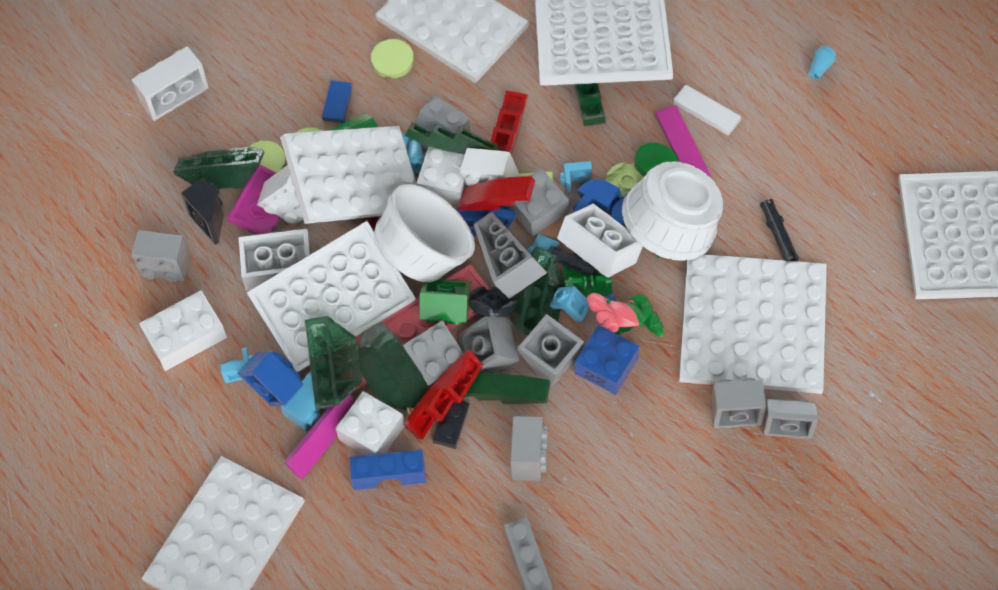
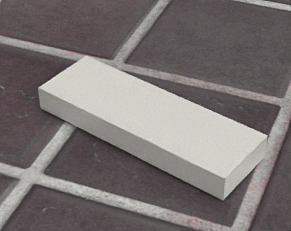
[673,85,741,136]

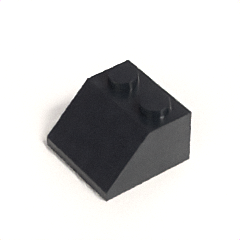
[181,178,224,245]

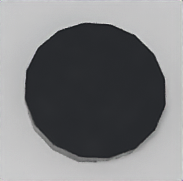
[469,287,515,317]

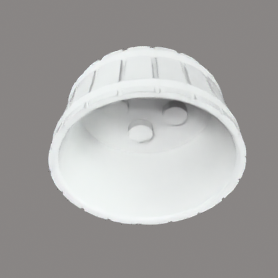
[622,162,723,260]
[375,184,475,282]

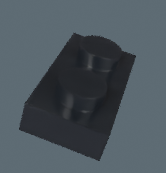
[433,401,470,449]

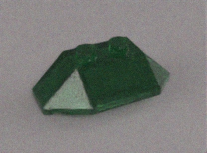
[173,147,264,190]
[508,247,565,335]
[305,316,362,409]
[355,322,429,411]

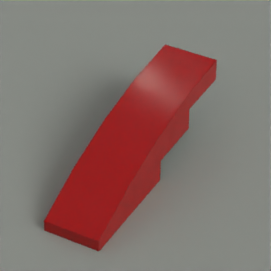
[490,90,528,156]
[458,176,536,211]
[403,350,483,440]

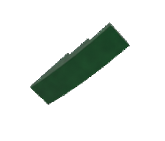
[574,83,606,126]
[405,122,499,154]
[464,372,551,404]

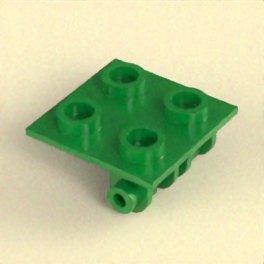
[562,257,613,298]

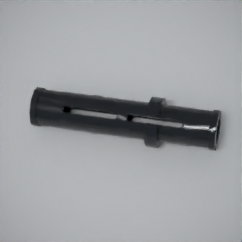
[760,199,799,262]

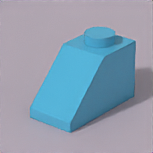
[280,371,320,431]

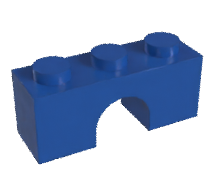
[349,450,426,490]

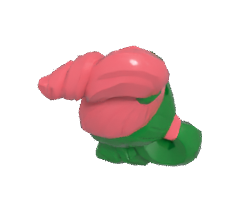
[587,293,664,337]

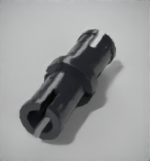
[549,246,596,277]

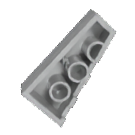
[473,212,547,298]

